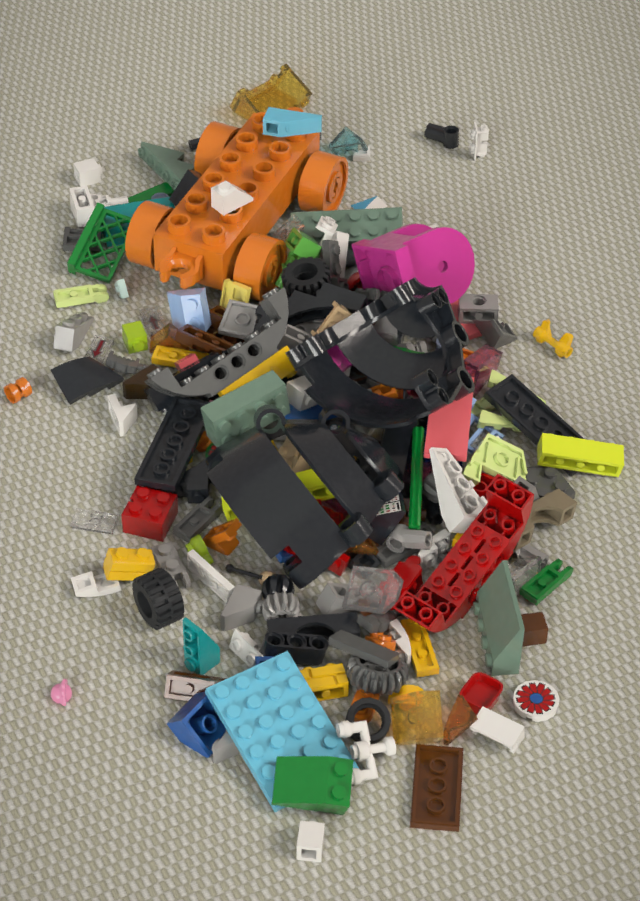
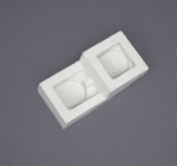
[71,571,122,597]

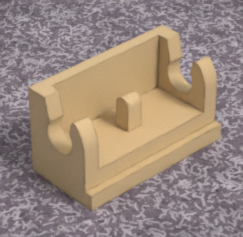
[310,300,352,336]

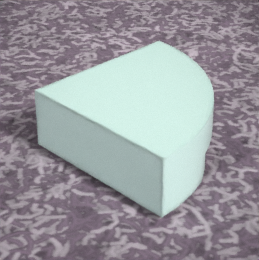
[114,279,129,299]

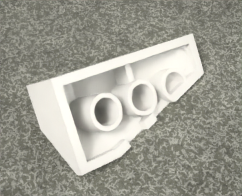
[429,447,488,533]

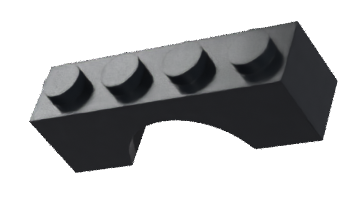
[267,612,360,640]

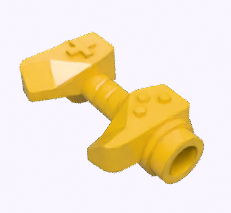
[533,319,573,358]

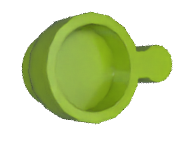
[185,534,214,565]

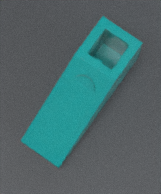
[182,617,220,675]

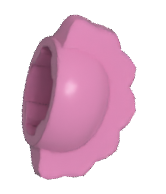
[51,679,72,706]

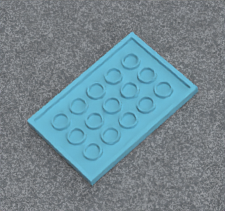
[205,651,359,812]

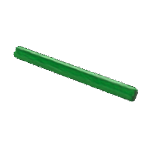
[409,426,424,530]

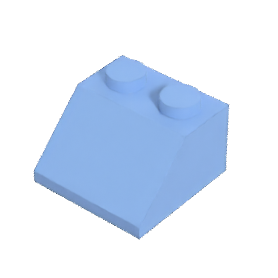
[167,288,212,332]

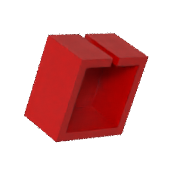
[121,485,178,542]

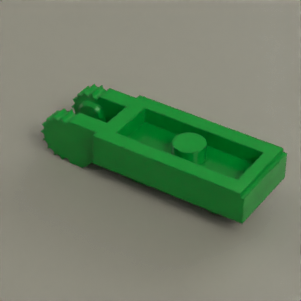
[519,558,574,606]

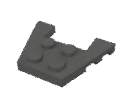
[490,466,576,528]

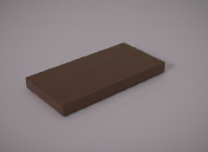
[410,744,464,832]

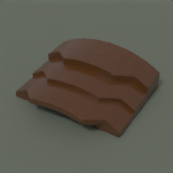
[175,305,245,355]

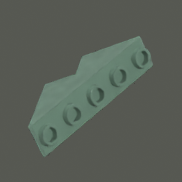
[138,141,194,190]

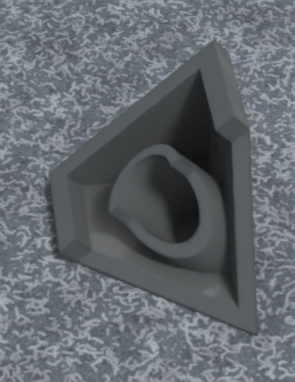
[472,319,517,351]

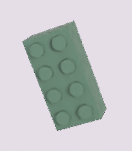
[201,370,291,447]

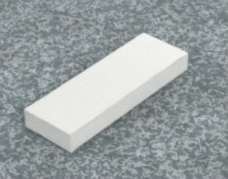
[187,550,235,603]

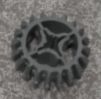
[346,655,409,695]

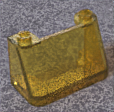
[230,63,313,120]

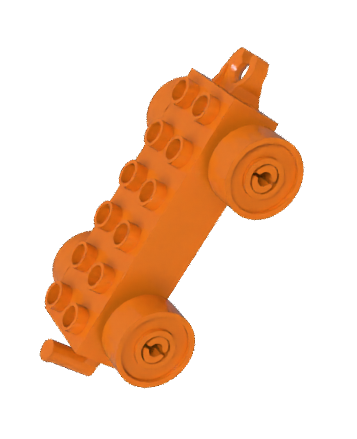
[125,107,348,302]

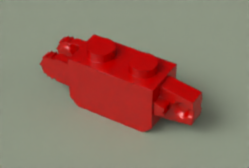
[379,555,423,610]

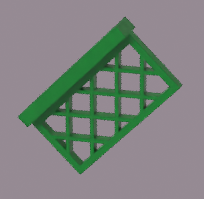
[67,202,131,284]

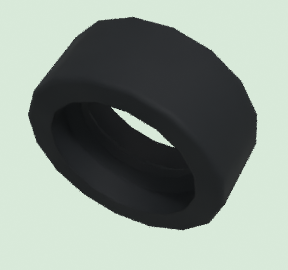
[345,698,391,744]

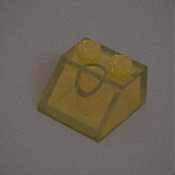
[390,690,443,745]

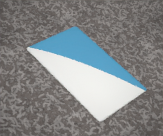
[351,196,388,209]

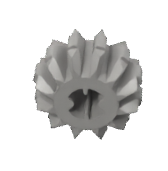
[262,591,300,621]

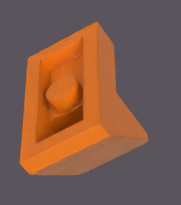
[203,518,242,556]

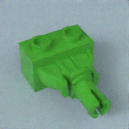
[275,227,322,288]

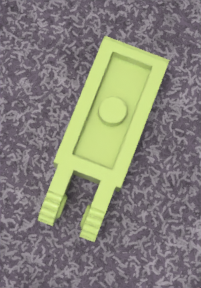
[53,284,109,308]

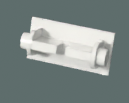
[469,122,489,161]
[229,629,263,668]

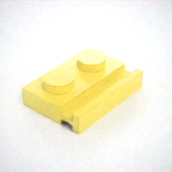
[219,278,252,308]

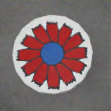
[512,680,560,722]

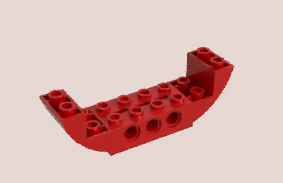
[392,474,534,632]

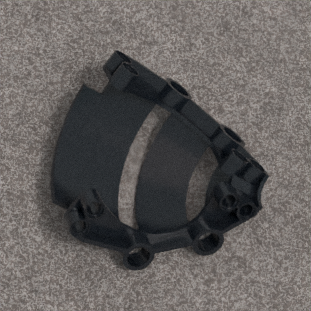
[285,277,475,429]
[206,404,404,589]

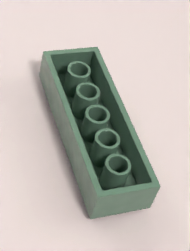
[290,207,403,250]

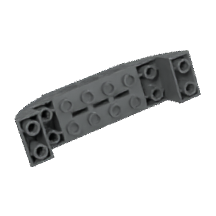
[144,287,289,399]

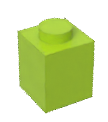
[122,320,148,354]

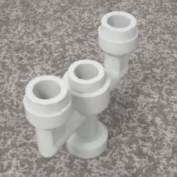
[336,720,396,786]

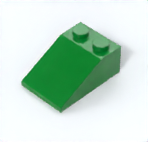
[271,756,353,815]

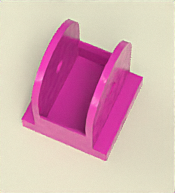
[351,224,475,304]

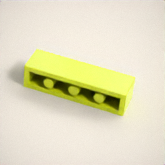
[537,433,624,477]

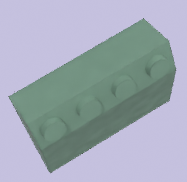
[473,560,525,676]

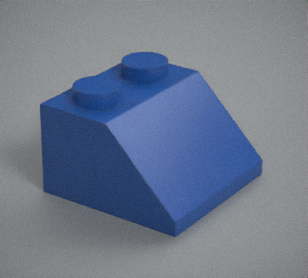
[166,692,226,758]

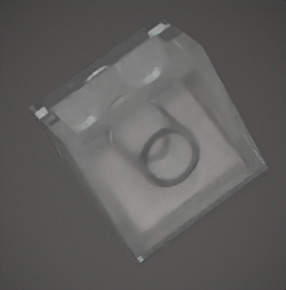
[342,565,404,614]

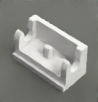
[470,706,525,753]

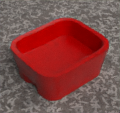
[459,672,504,715]

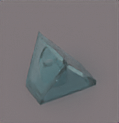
[329,126,368,155]

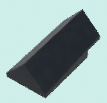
[380,419,426,499]

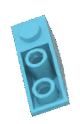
[263,107,322,137]

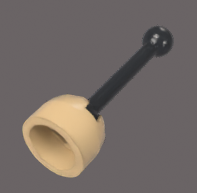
[225,564,276,586]

